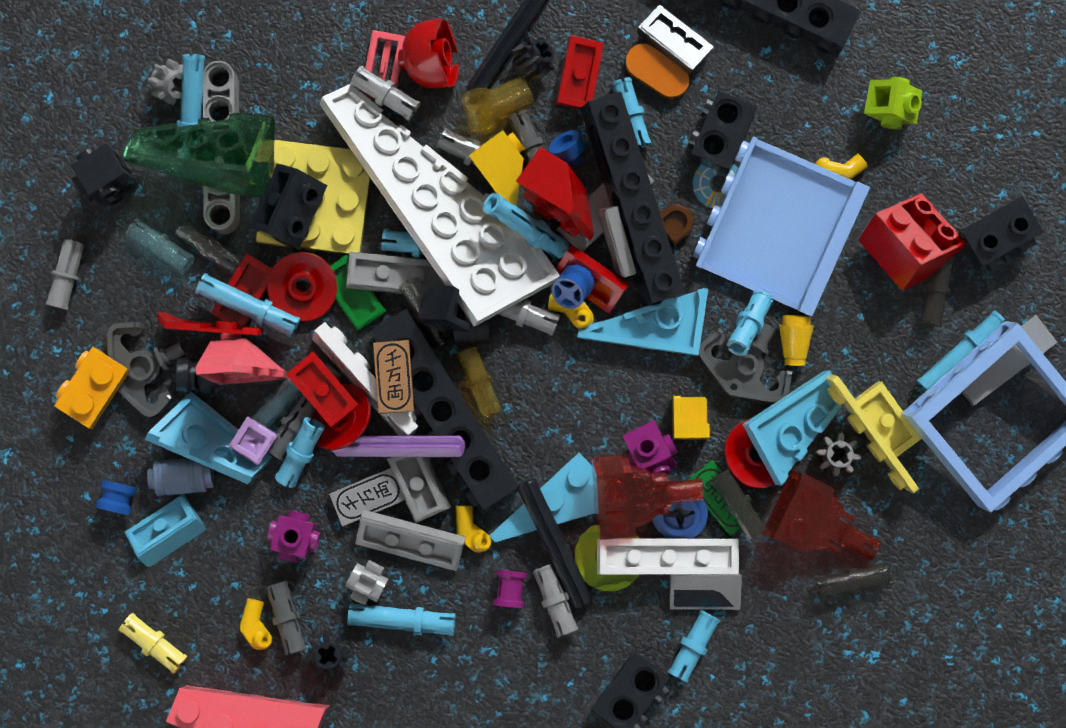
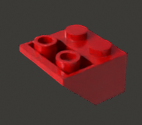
[516,147,594,241]
[858,193,967,291]

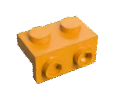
[54,347,131,429]

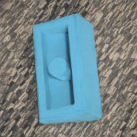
[125,494,206,567]

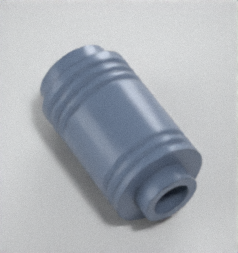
[147,458,215,496]

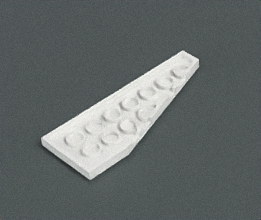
[319,84,560,327]

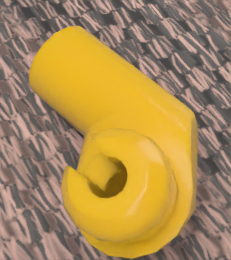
[548,293,594,329]

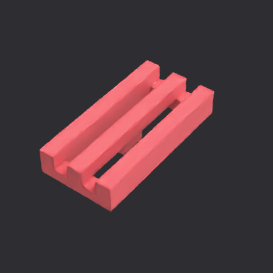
[361,30,405,102]

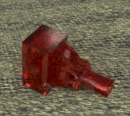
[592,454,704,540]
[762,471,881,560]

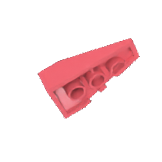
[196,333,288,385]

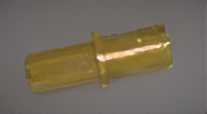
[457,347,501,417]

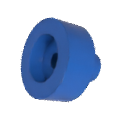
[549,130,586,167]

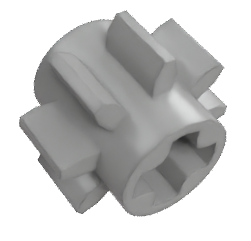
[148,59,183,105]
[815,433,861,477]
[345,560,389,606]

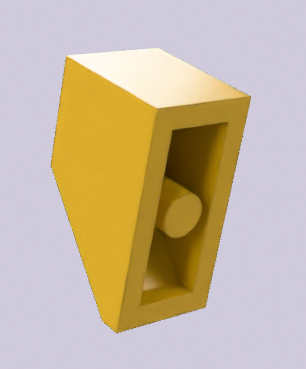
[469,130,525,207]

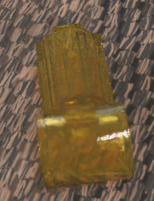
[461,76,534,134]

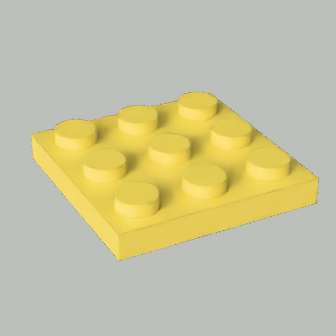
[256,139,371,255]

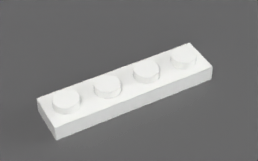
[312,322,418,436]
[597,539,739,574]

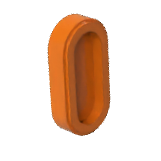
[625,44,689,99]

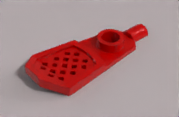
[157,312,262,335]

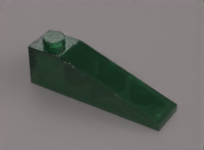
[122,112,275,198]

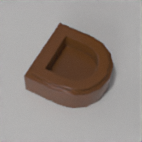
[660,204,694,247]

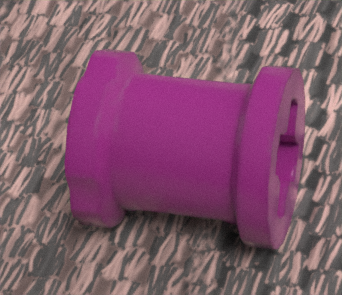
[493,570,527,608]

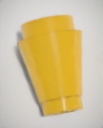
[779,315,814,366]

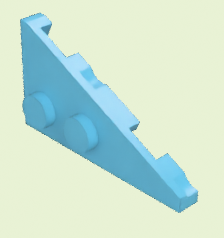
[577,288,708,356]
[489,453,625,542]

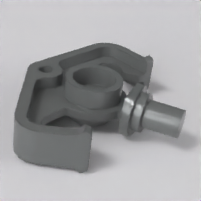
[107,322,186,417]
[698,323,792,404]

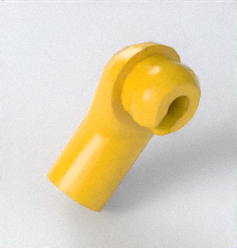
[815,154,868,180]
[456,505,491,553]
[240,598,272,650]

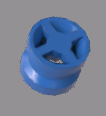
[551,265,594,309]
[95,480,137,515]

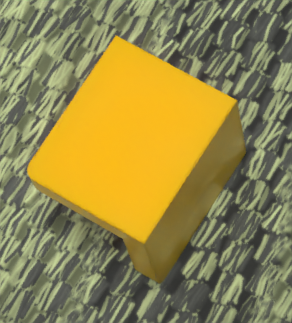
[672,396,710,440]

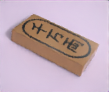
[373,340,414,414]

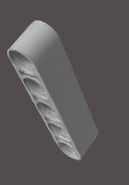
[203,61,240,235]

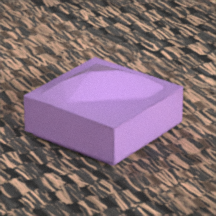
[228,416,278,465]

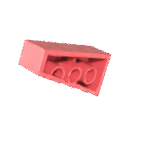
[166,685,330,728]

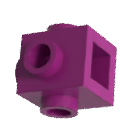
[623,420,678,482]
[267,510,321,563]

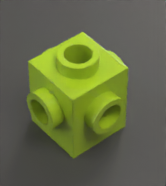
[864,77,922,130]

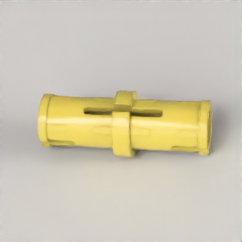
[119,613,188,674]

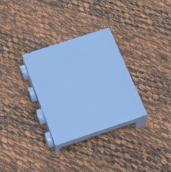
[692,136,870,317]

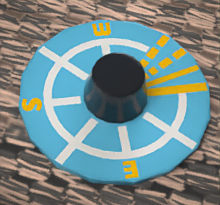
[692,164,738,209]

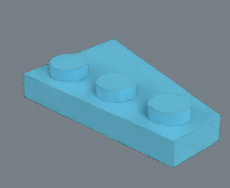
[743,370,843,485]
[145,392,272,484]

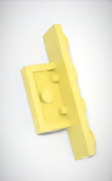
[825,374,922,494]

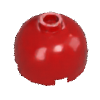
[398,18,459,88]

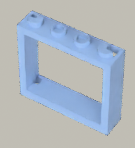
[901,321,1066,512]

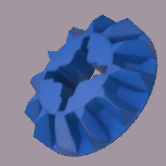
[651,485,708,539]

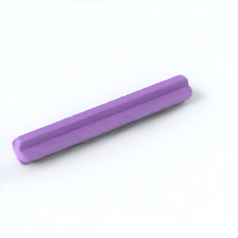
[332,436,465,457]

